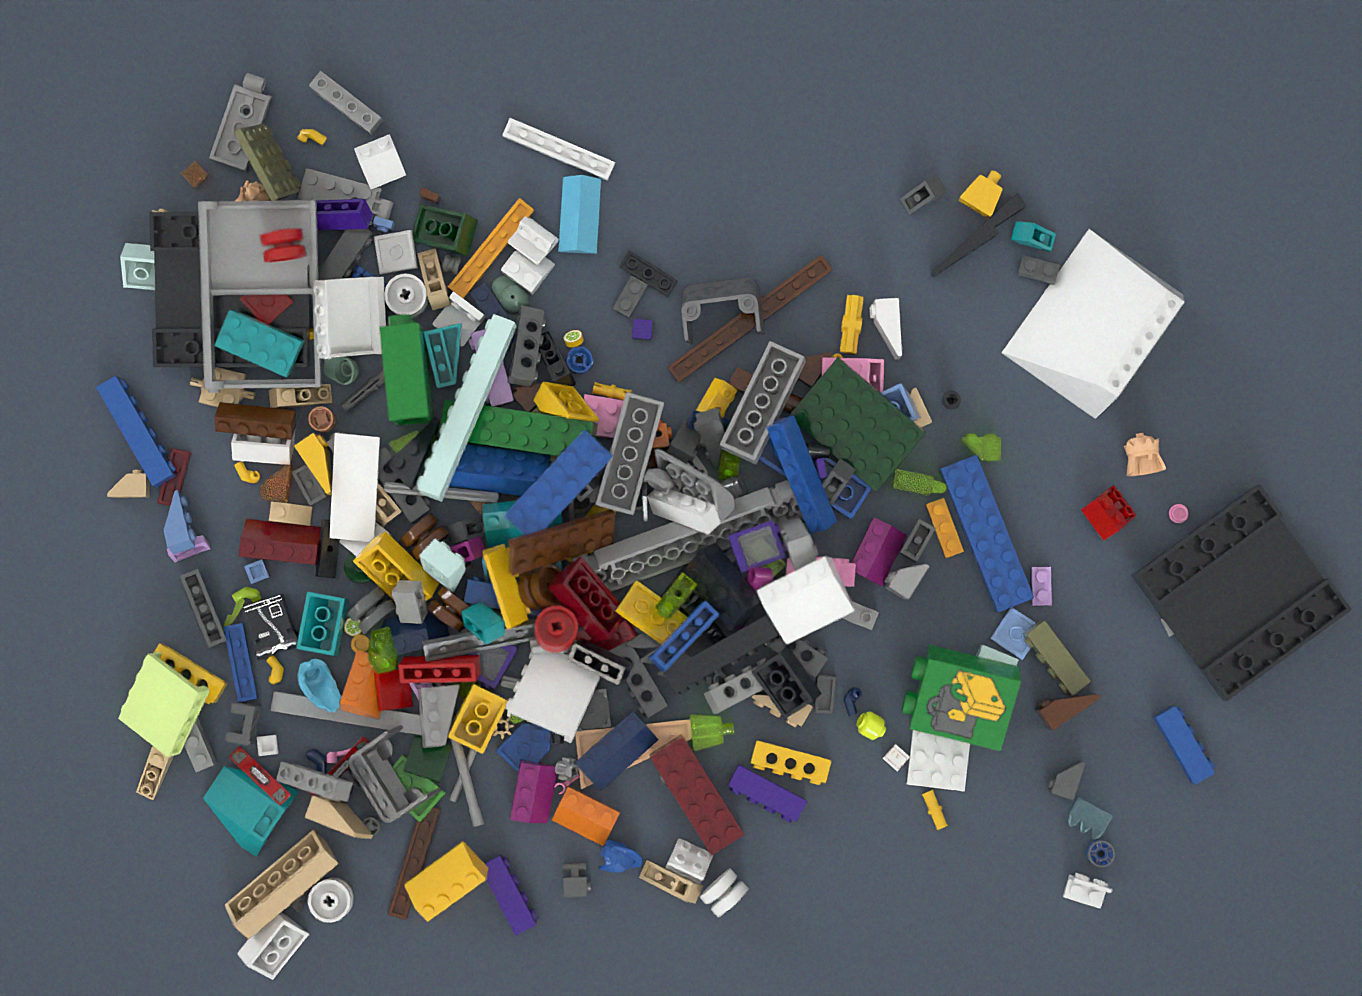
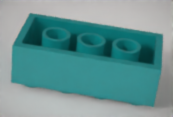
[214,309,304,377]

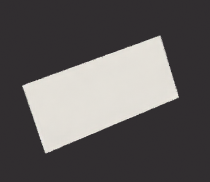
[330,433,380,542]

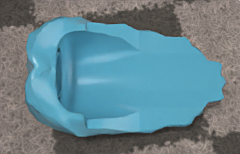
[298,659,342,712]

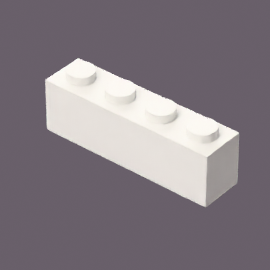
[647,489,721,534]

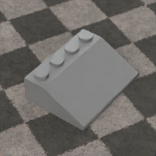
[655,449,735,522]

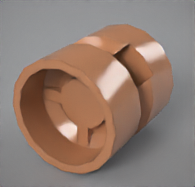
[308,406,337,433]

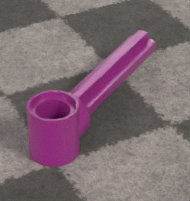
[737,567,773,630]

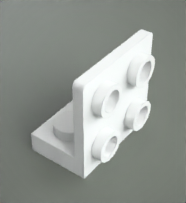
[433,292,486,347]
[1063,873,1112,909]

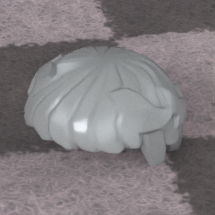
[643,468,673,494]

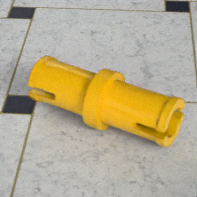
[592,382,632,400]
[922,790,948,830]

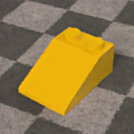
[533,382,599,422]
[294,433,333,496]
[447,684,508,754]

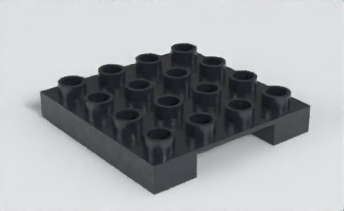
[149,212,311,367]
[1131,484,1352,701]

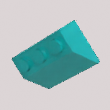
[296,592,349,656]

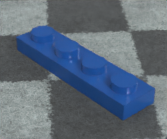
[224,623,258,702]

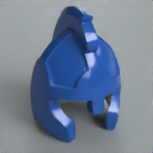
[598,839,642,873]

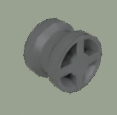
[442,253,462,275]
[362,816,381,836]

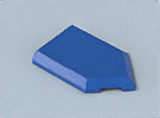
[496,723,550,772]

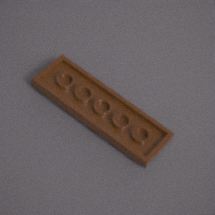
[508,509,615,576]

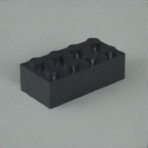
[684,542,762,631]

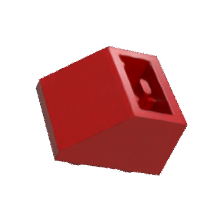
[1081,485,1136,541]

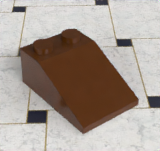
[1035,693,1101,730]

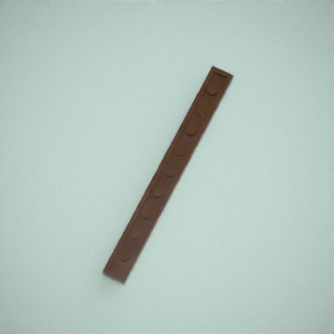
[667,255,833,383]

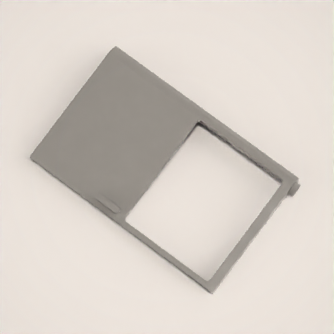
[198,200,322,393]

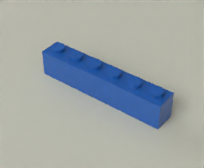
[96,376,176,488]
[766,415,837,534]

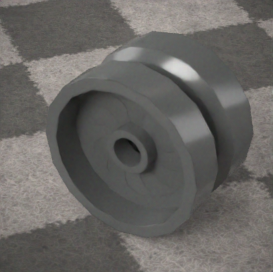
[347,587,396,635]

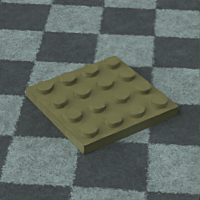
[234,123,301,202]

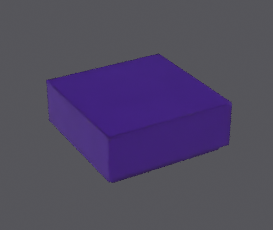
[632,319,652,340]
[815,458,827,479]

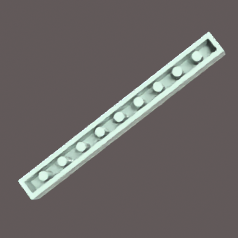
[417,314,517,502]

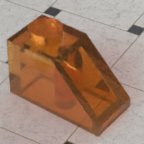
[260,464,294,503]

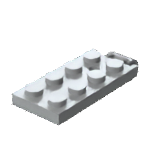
[209,73,272,171]
[297,168,394,226]

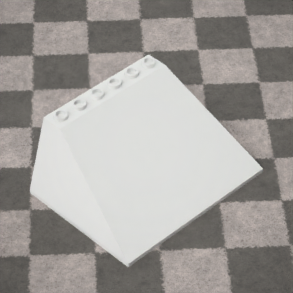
[1002,229,1185,419]

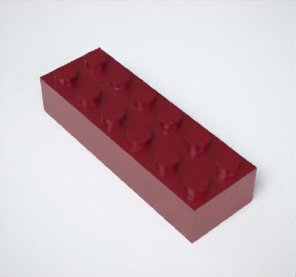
[649,734,744,855]

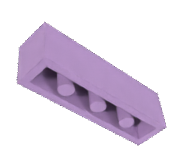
[469,329,515,407]

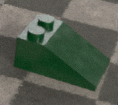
[412,204,478,256]

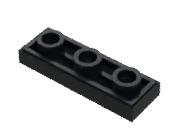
[619,250,678,298]
[315,519,340,578]

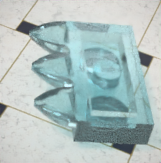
[1068,797,1113,840]

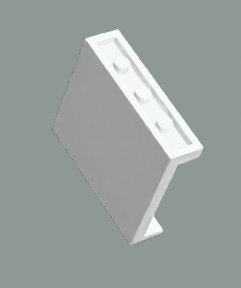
[314,277,386,359]
[505,652,601,743]

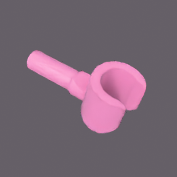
[327,748,351,763]
[554,775,580,794]

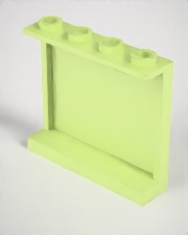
[118,652,210,757]

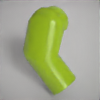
[232,587,261,603]

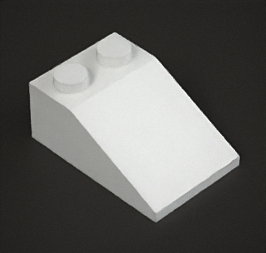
[870,298,902,360]

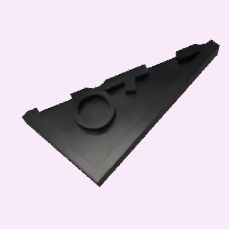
[387,417,440,490]

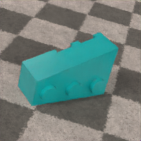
[424,323,462,388]

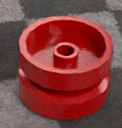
[259,228,307,263]
[534,606,578,653]

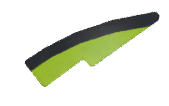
[222,599,249,635]

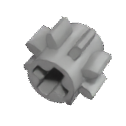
[555,757,579,782]

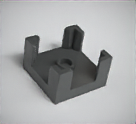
[577,688,612,732]
[225,702,261,746]

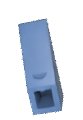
[163,490,196,555]

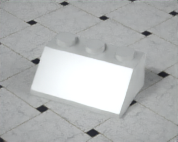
[231,431,295,465]
[237,912,309,980]

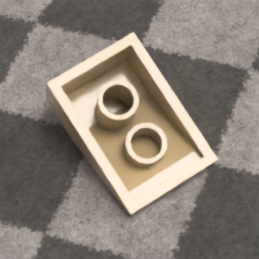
[305,795,373,839]

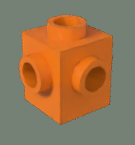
[652,420,672,449]

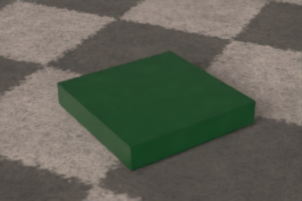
[403,734,452,783]

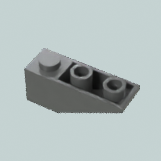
[694,407,725,467]

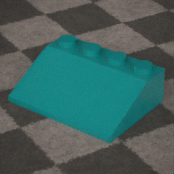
[482,500,563,548]

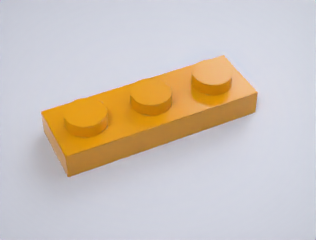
[926,498,964,558]

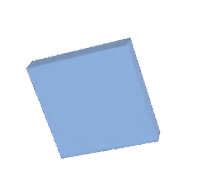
[990,607,1035,660]

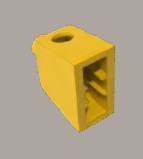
[958,170,1003,220]

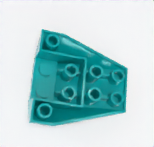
[203,766,299,857]

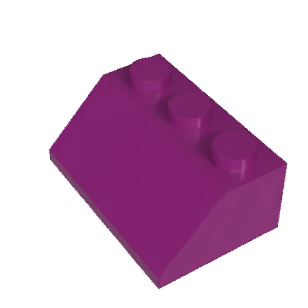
[851,517,907,587]
[510,759,557,823]

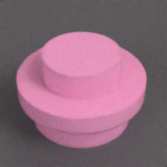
[1169,504,1188,523]

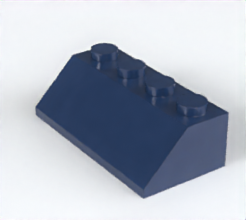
[575,711,659,791]

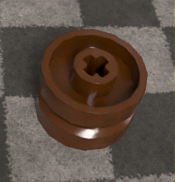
[400,513,450,561]
[518,564,561,610]
[427,586,471,632]

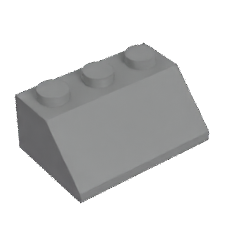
[884,564,929,600]

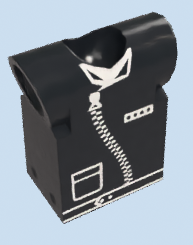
[243,594,299,661]

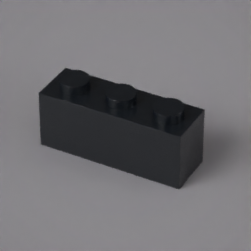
[568,639,633,685]

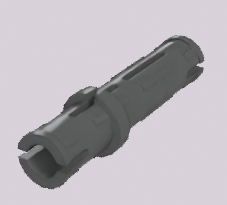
[340,368,385,413]

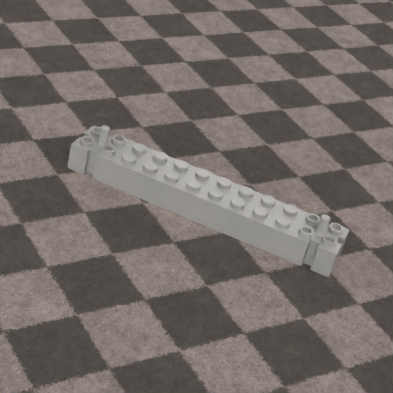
[572,480,804,591]

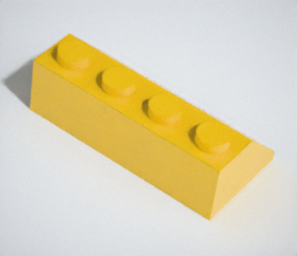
[353,531,439,601]
[482,544,530,630]
[405,841,488,922]

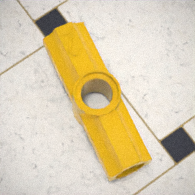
[840,295,863,354]

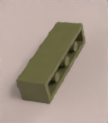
[1023,620,1091,696]

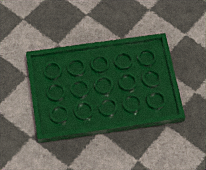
[789,357,926,491]

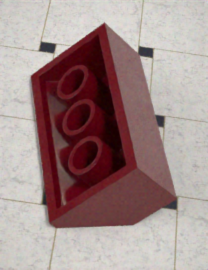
[238,519,321,565]
[548,557,624,642]

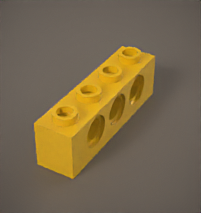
[154,643,228,704]
[750,740,831,785]

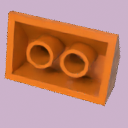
[340,650,395,720]
[552,786,620,846]

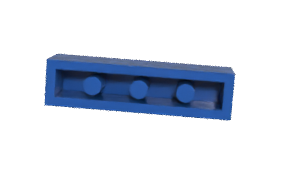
[463,576,541,615]
[648,601,719,671]
[1153,705,1215,785]

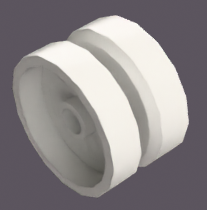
[384,273,429,318]
[699,868,749,917]
[308,877,354,923]

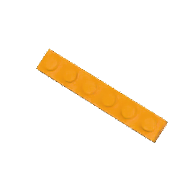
[448,198,535,299]

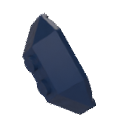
[372,613,450,659]

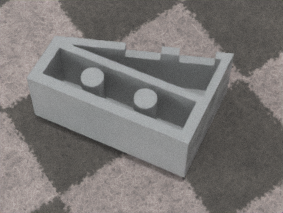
[778,517,819,571]
[418,685,459,748]

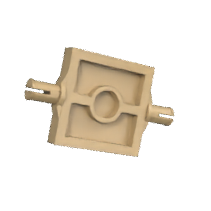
[190,367,256,407]

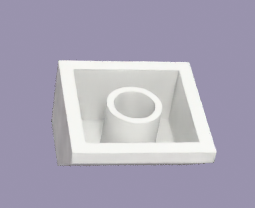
[354,134,406,189]
[501,250,555,295]

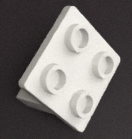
[508,216,559,265]
[665,838,713,884]

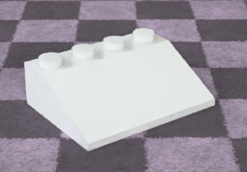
[757,557,855,644]

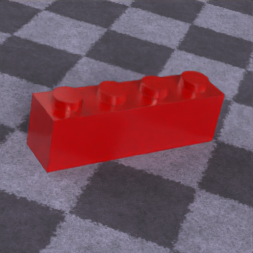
[398,655,481,683]

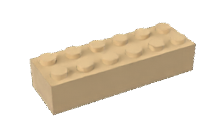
[225,829,338,939]

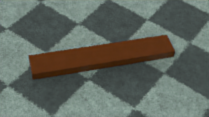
[387,807,441,920]

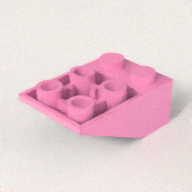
[822,358,884,393]

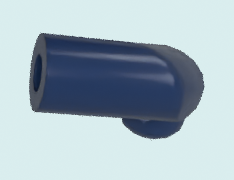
[844,687,862,716]
[306,749,327,774]

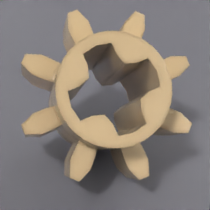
[493,715,514,739]

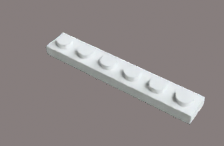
[502,118,615,181]

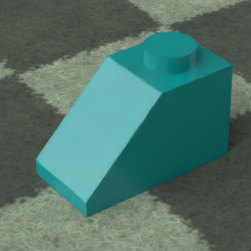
[1011,221,1056,252]

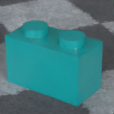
[462,601,505,645]

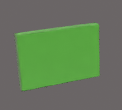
[392,755,446,822]

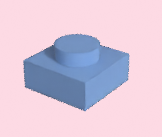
[373,216,395,233]
[244,559,270,584]

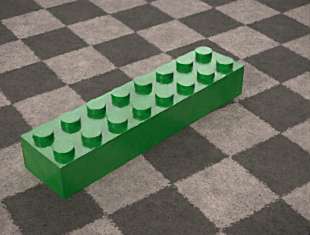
[439,400,598,457]

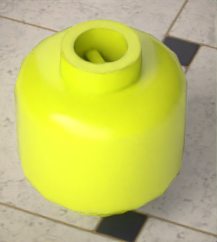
[856,711,886,740]

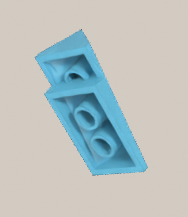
[558,175,601,254]

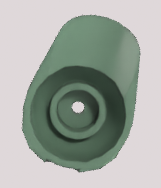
[492,276,529,314]
[324,356,360,385]

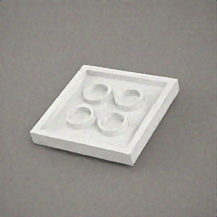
[906,730,970,791]

